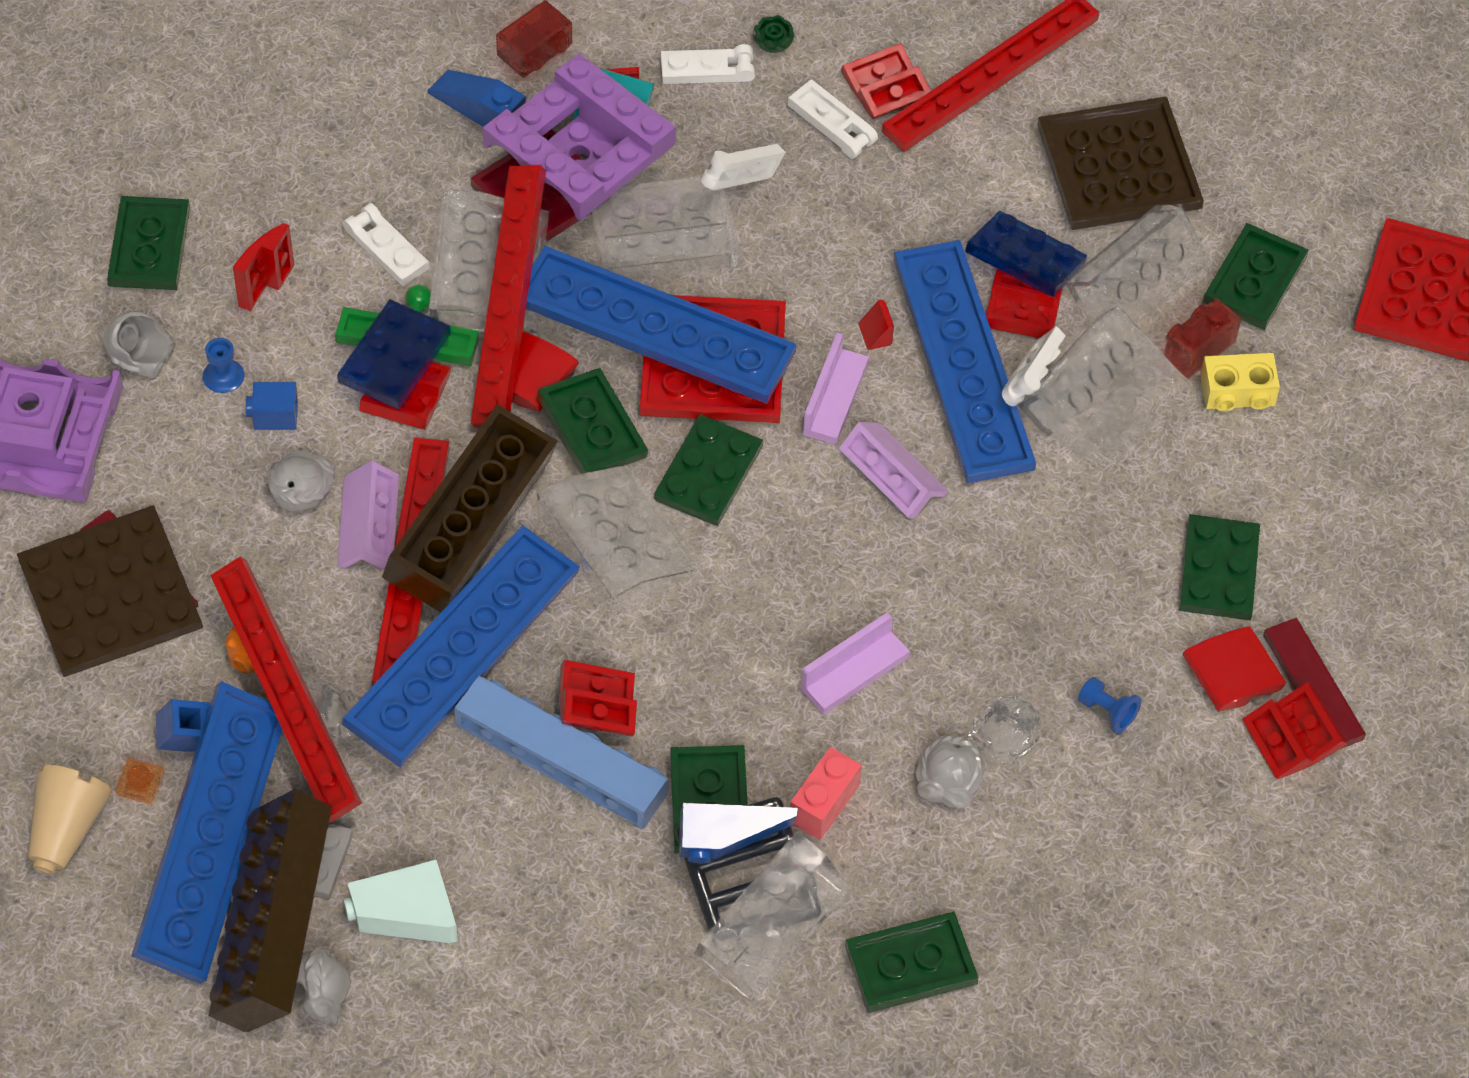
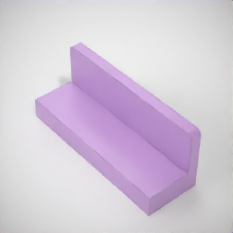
[803,332,869,445]
[839,422,948,518]
[338,460,399,569]
[801,612,910,715]

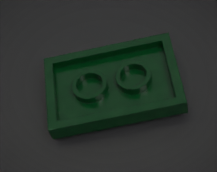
[107,196,190,290]
[1202,223,1309,330]
[536,368,649,480]
[654,415,763,526]
[1179,514,1260,621]
[670,745,748,854]
[845,911,979,1013]

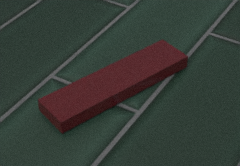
[1263,617,1366,750]

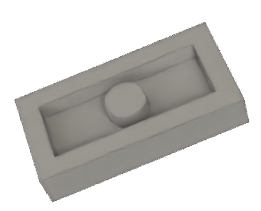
[314,823,353,900]

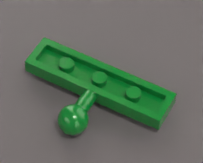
[335,284,479,366]

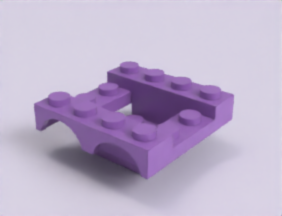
[483,53,676,221]
[0,359,123,503]

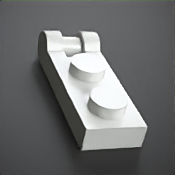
[661,44,755,84]
[788,79,878,159]
[700,144,786,190]
[342,203,429,286]
[1002,326,1066,406]

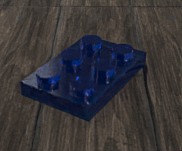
[965,210,1087,297]
[337,299,451,409]

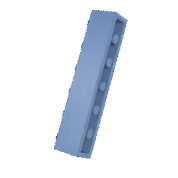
[454,676,668,829]

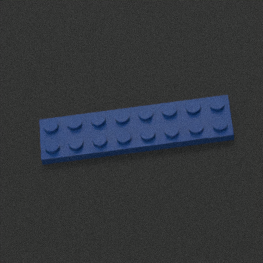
[894,240,1036,484]
[526,246,796,404]
[342,525,580,768]
[131,681,282,984]

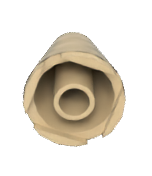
[28,764,112,875]

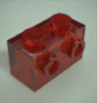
[496,0,572,78]
[1164,298,1241,379]

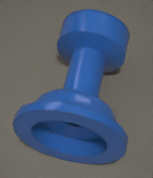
[203,338,245,393]
[1078,677,1141,734]

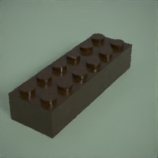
[382,404,558,613]
[208,789,332,1032]

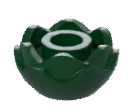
[753,15,795,53]

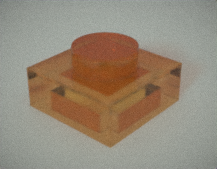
[115,758,165,805]

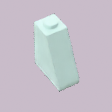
[343,860,458,943]

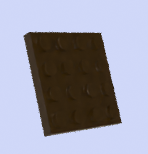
[1037,96,1204,230]
[17,505,203,677]

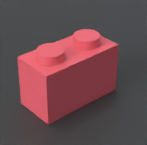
[790,747,862,840]

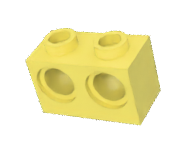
[1200,353,1280,411]

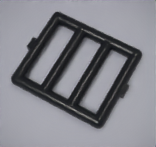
[675,797,820,946]

